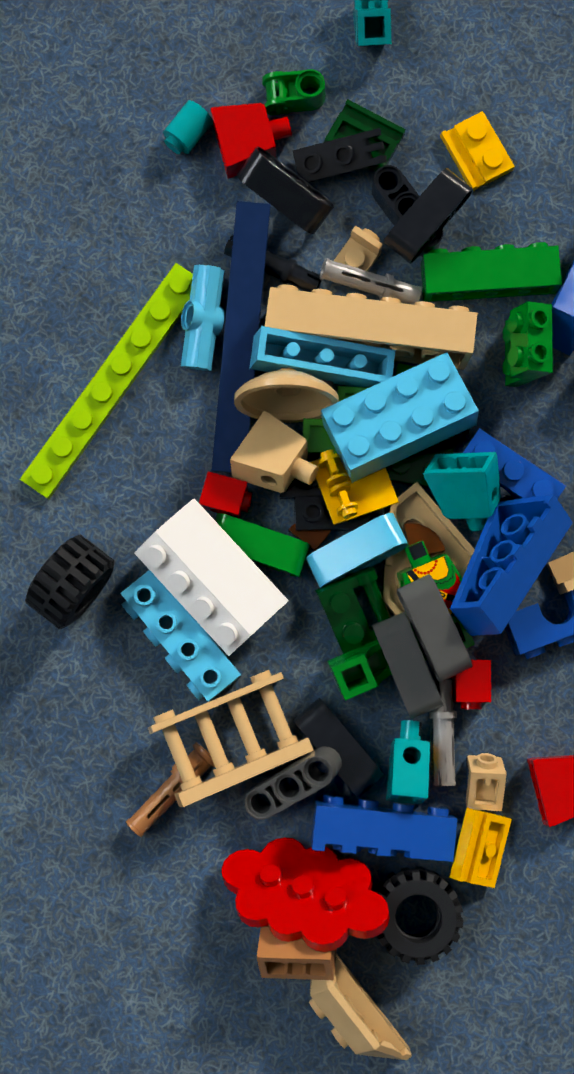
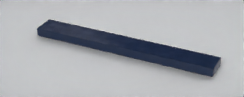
[211,201,271,473]

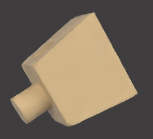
[230,411,319,493]

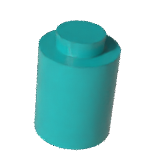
[163,100,213,154]

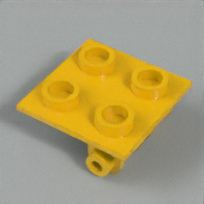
[310,449,399,525]

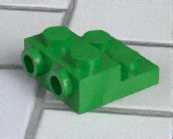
[503,301,553,387]

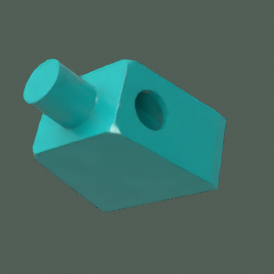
[423,452,501,531]
[386,720,430,804]

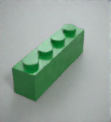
[421,242,562,302]

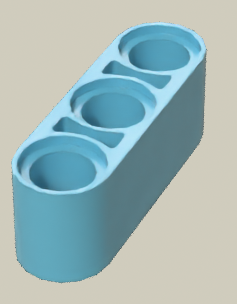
[306,513,409,588]

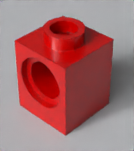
[199,471,253,519]
[452,660,491,709]

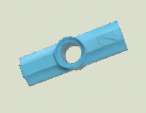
[181,264,225,371]

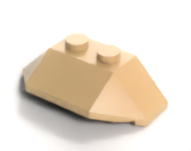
[309,953,412,1060]

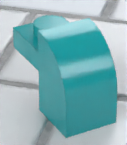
[353,0,392,46]

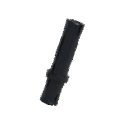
[224,234,322,292]

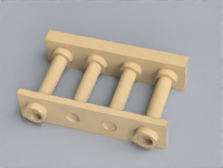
[148,670,314,807]

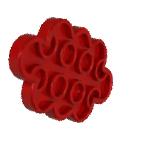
[222,837,390,952]

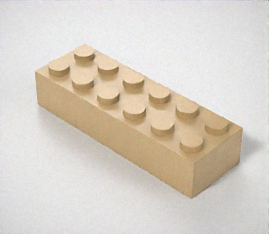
[265,284,478,370]

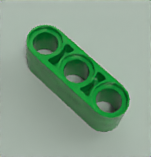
[215,513,310,578]

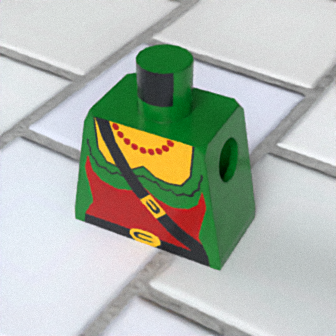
[397,540,462,627]

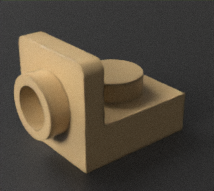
[334,226,383,280]
[466,753,507,811]

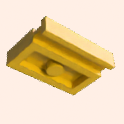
[440,111,515,191]
[449,808,512,888]

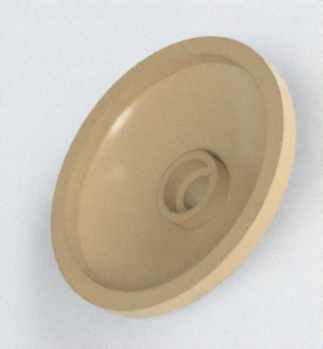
[234,368,339,423]

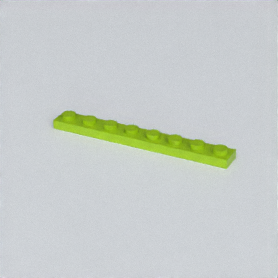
[20,263,193,500]

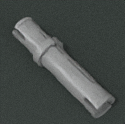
[320,258,422,305]
[429,680,457,786]

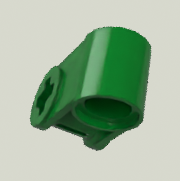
[262,69,326,115]

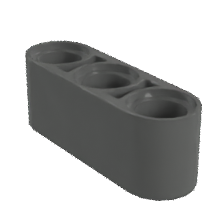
[396,574,473,682]
[372,612,444,719]
[244,746,342,820]

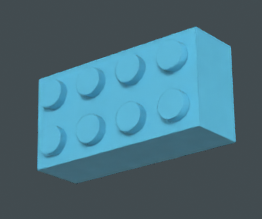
[321,352,479,483]

